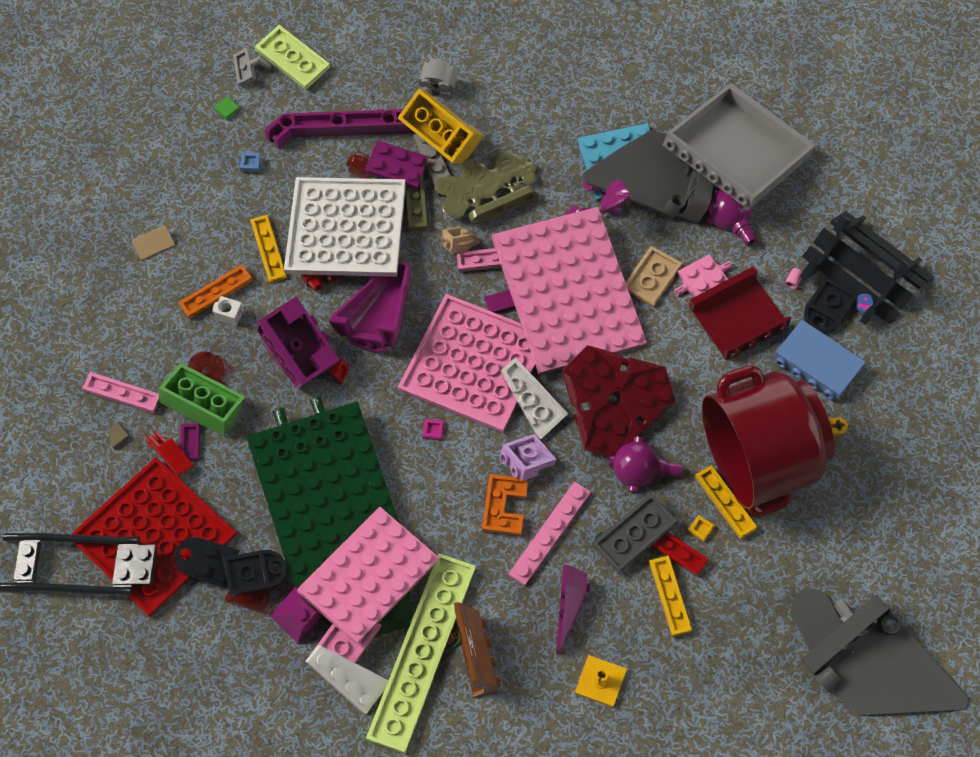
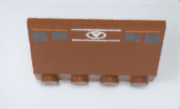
[454,602,500,698]

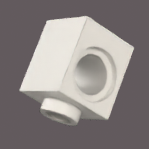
[213,296,244,326]

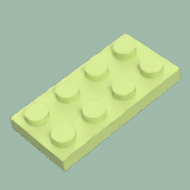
[255,25,330,90]

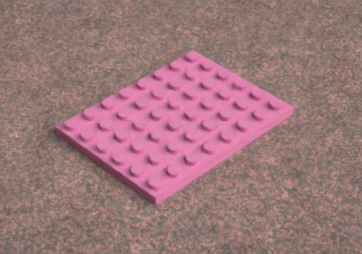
[492,207,647,375]

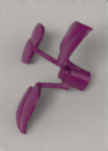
[565,162,632,216]

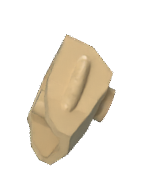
[442,227,480,254]

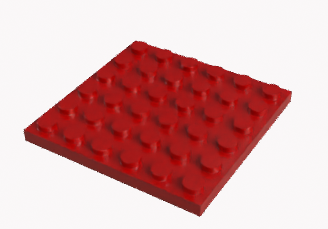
[71,457,237,617]

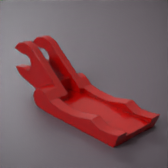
[145,431,194,478]

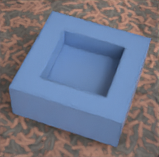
[240,152,261,172]

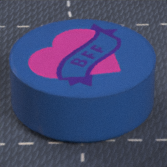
[855,293,875,313]

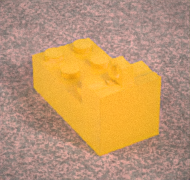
[398,89,485,164]

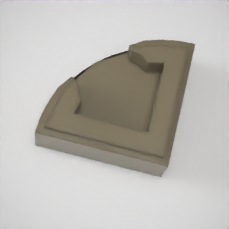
[109,422,129,449]

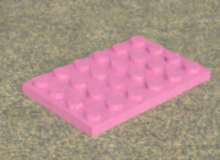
[297,507,439,645]

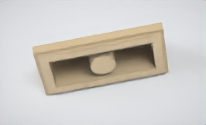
[132,226,175,261]

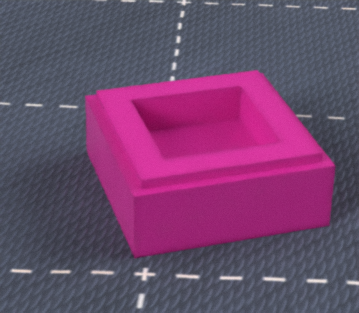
[423,419,444,440]

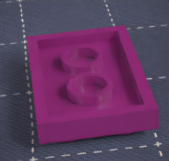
[365,140,429,190]

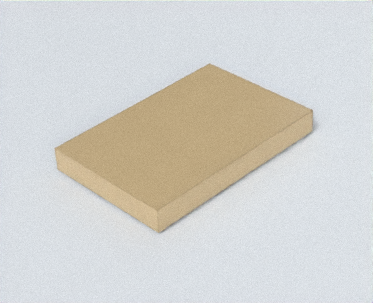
[625,246,683,307]

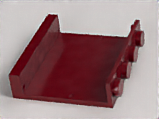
[689,266,791,360]

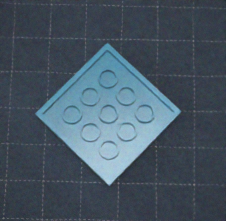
[578,123,650,202]

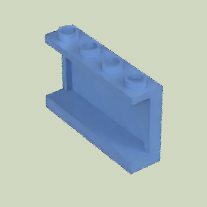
[774,320,865,402]

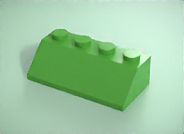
[159,363,245,436]

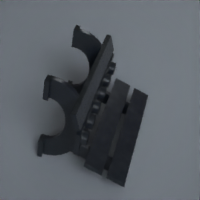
[800,211,934,325]

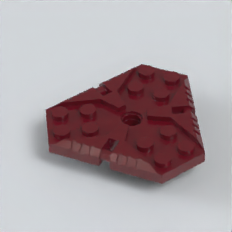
[562,345,676,458]

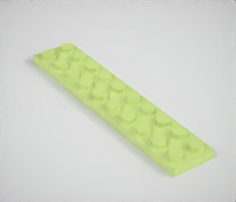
[366,553,476,754]

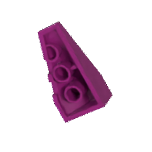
[556,564,591,654]

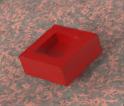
[329,358,350,385]

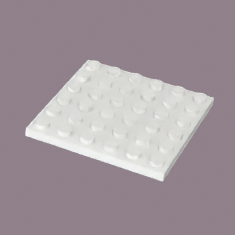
[284,177,406,277]

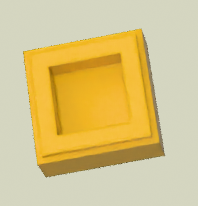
[687,515,715,542]

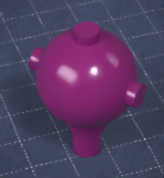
[705,187,757,247]
[609,437,682,493]

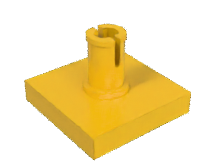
[575,655,627,708]

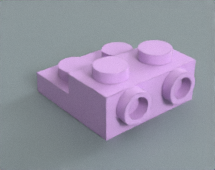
[500,434,556,481]

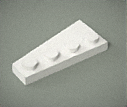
[501,357,568,440]
[305,645,389,714]

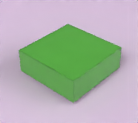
[214,96,240,120]

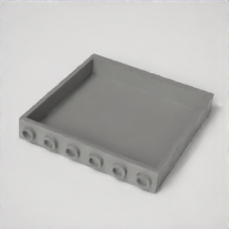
[663,83,816,210]

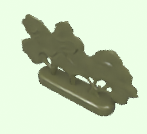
[435,151,538,225]

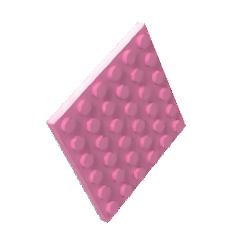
[398,294,536,433]

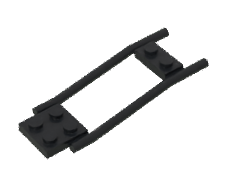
[0,533,158,595]

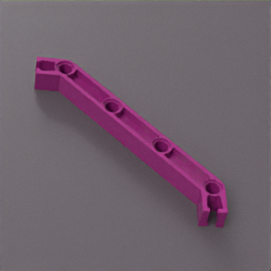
[264,109,415,149]

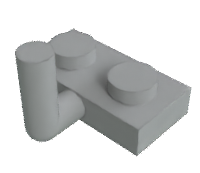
[233,48,272,87]

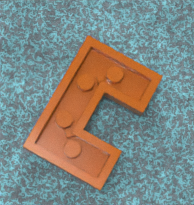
[482,474,529,536]

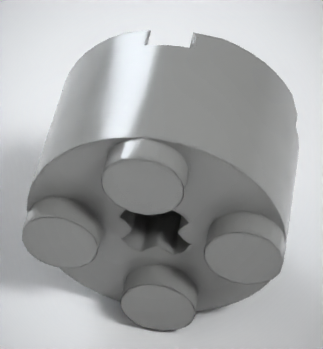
[419,59,458,98]

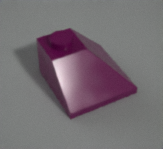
[270,586,323,644]

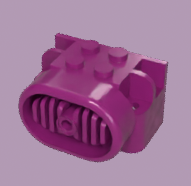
[255,296,340,389]

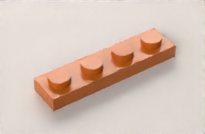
[178,264,253,319]

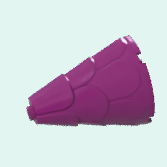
[329,261,411,352]

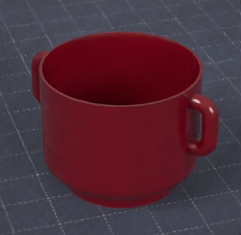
[702,365,835,517]

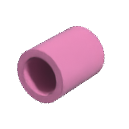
[785,268,803,290]

